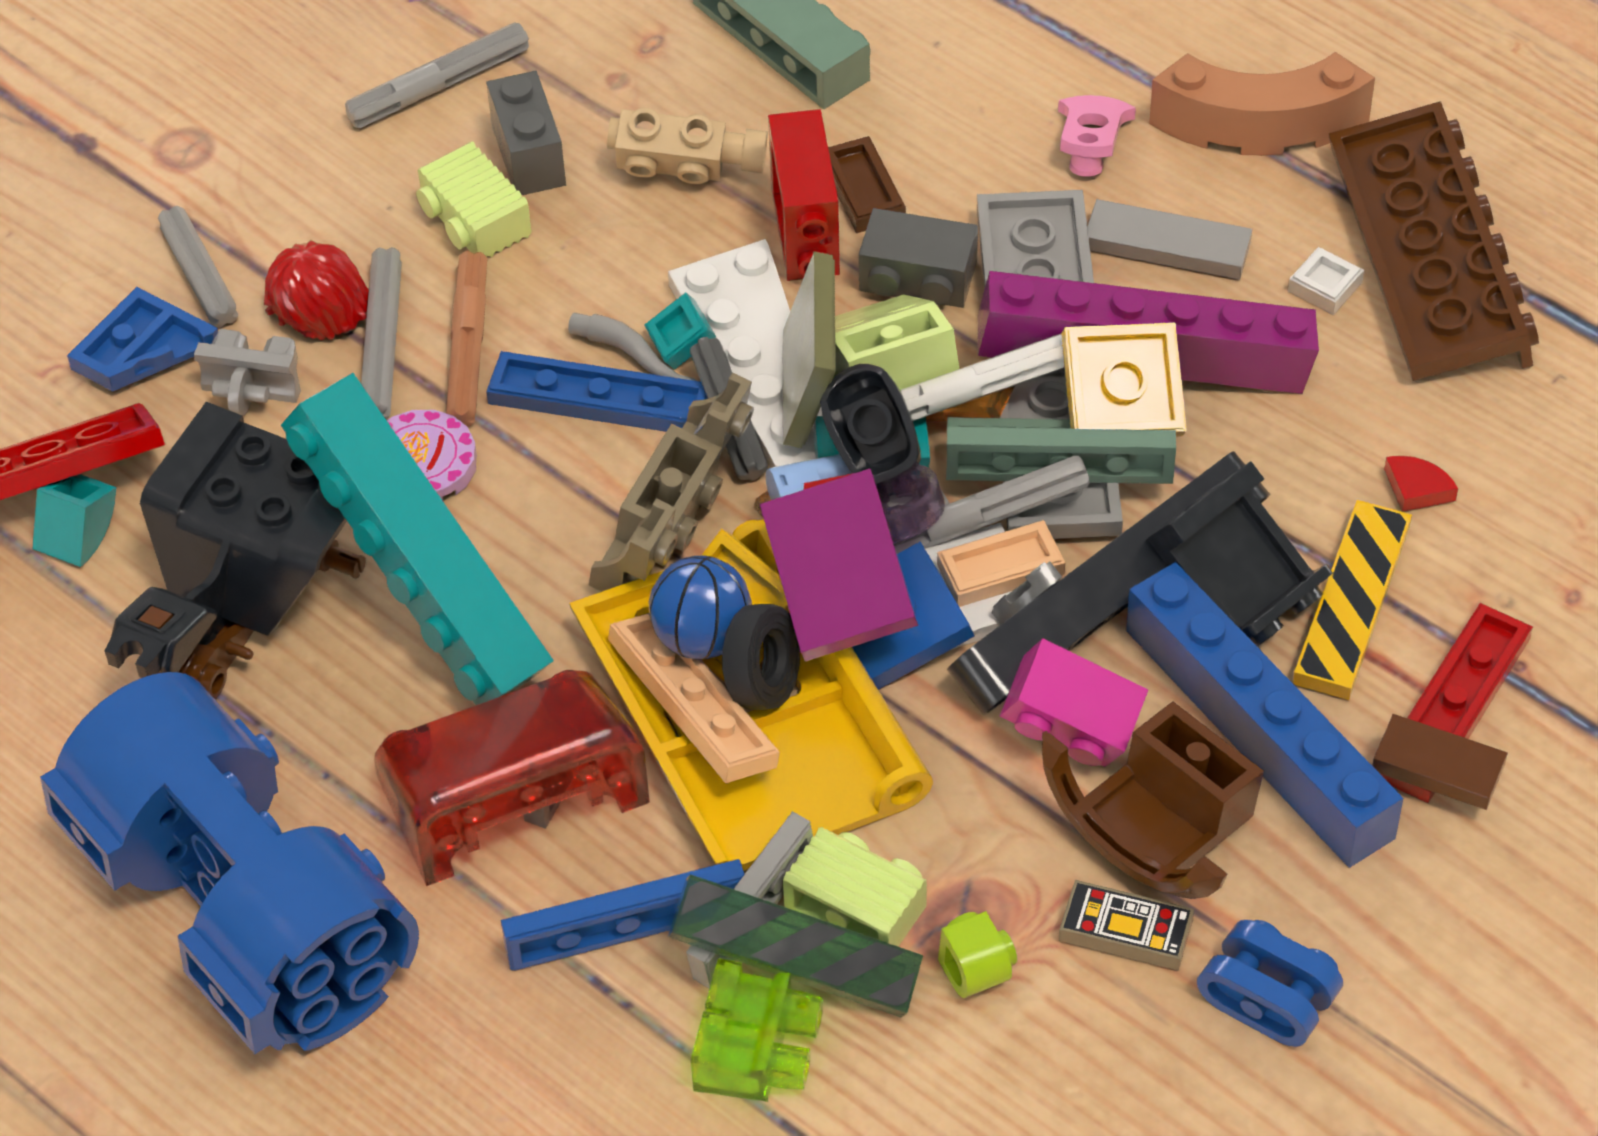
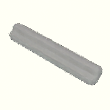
[158,206,238,328]

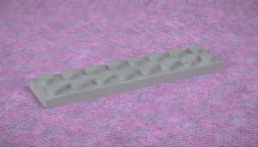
[977,190,1123,539]

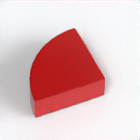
[1384,456,1458,512]

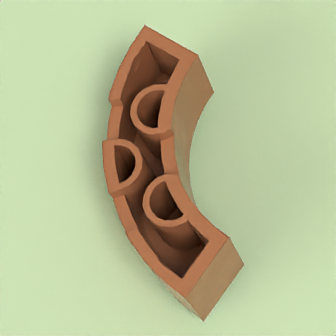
[1149,52,1375,156]

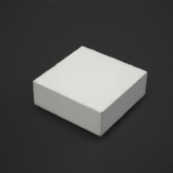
[1288,247,1364,315]

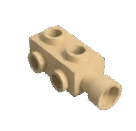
[607,108,768,184]

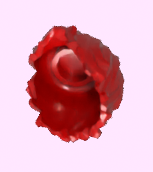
[264,240,369,341]

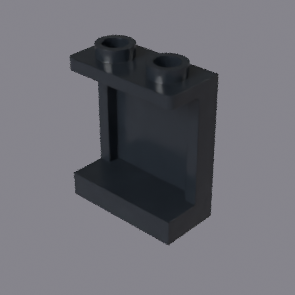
[1147,461,1333,646]

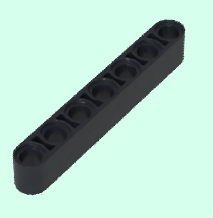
[947,451,1271,715]

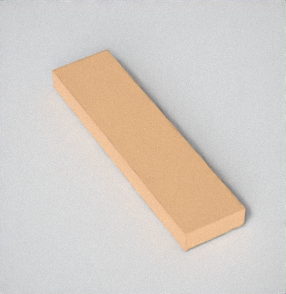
[608,614,780,783]

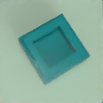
[644,292,716,370]

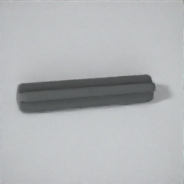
[690,337,768,481]

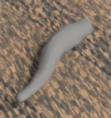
[568,313,696,381]

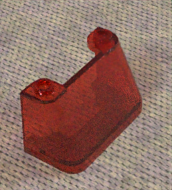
[374,670,650,886]

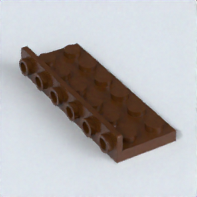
[1329,101,1539,381]

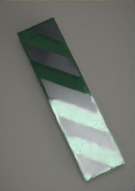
[668,874,923,1018]

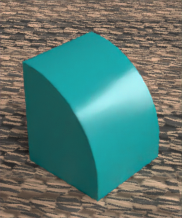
[32,474,116,567]

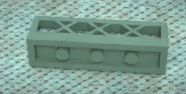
[946,417,1176,484]

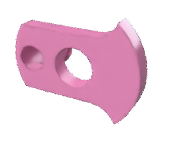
[1058,95,1136,176]

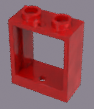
[768,109,840,281]

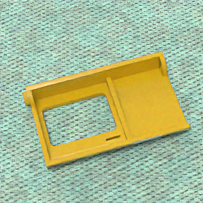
[569,519,933,871]

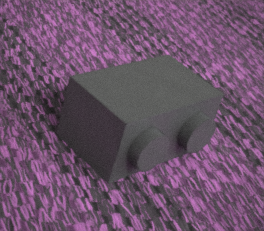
[486,70,566,195]
[859,208,978,308]

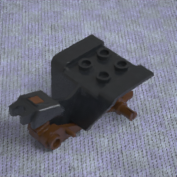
[104,402,366,699]

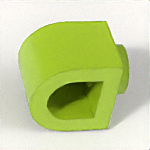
[938,911,1017,998]

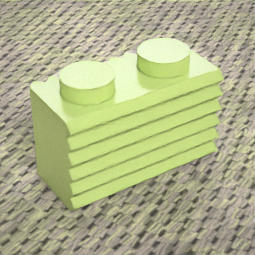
[416,141,532,257]
[783,827,927,949]

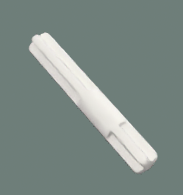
[901,334,1065,421]

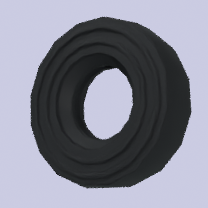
[722,604,800,710]

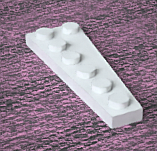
[668,239,823,468]

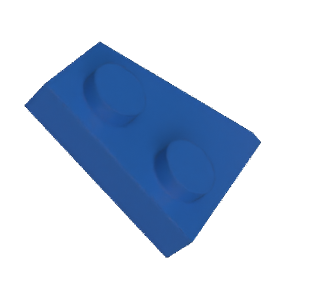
[67,287,218,391]

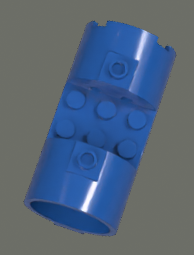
[40,672,419,1054]

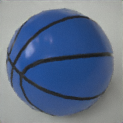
[648,555,752,660]

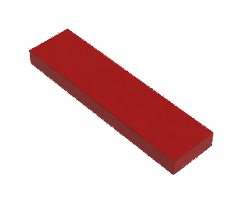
[1381,603,1533,803]

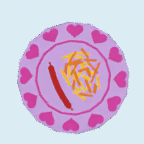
[387,410,477,501]

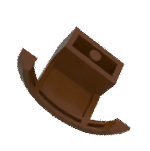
[1042,701,1264,899]

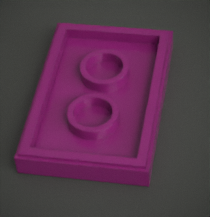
[760,469,918,662]

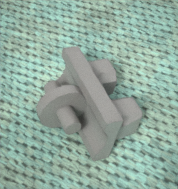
[194,329,301,416]

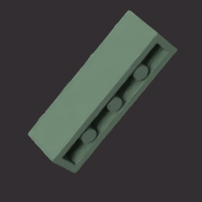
[693,0,871,109]

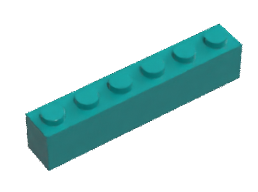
[281,373,554,713]

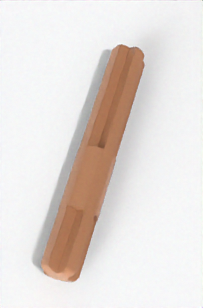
[446,250,488,427]

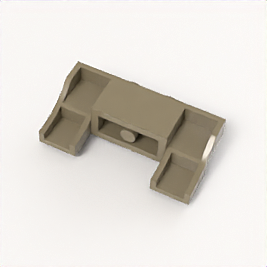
[589,372,754,592]

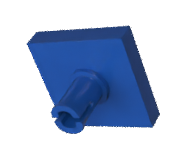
[852,541,975,690]

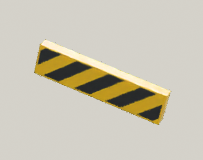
[1293,500,1412,700]

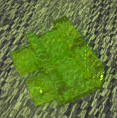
[690,958,823,1102]

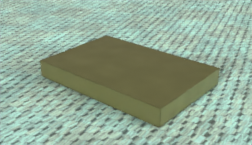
[783,251,836,448]

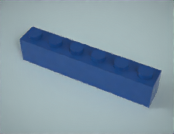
[1126,562,1404,868]

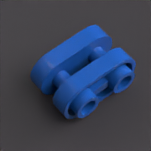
[1197,920,1343,1047]

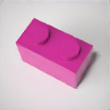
[1000,638,1148,767]

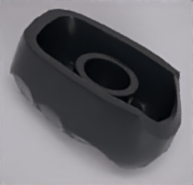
[820,364,921,486]

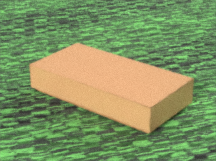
[937,520,1066,607]

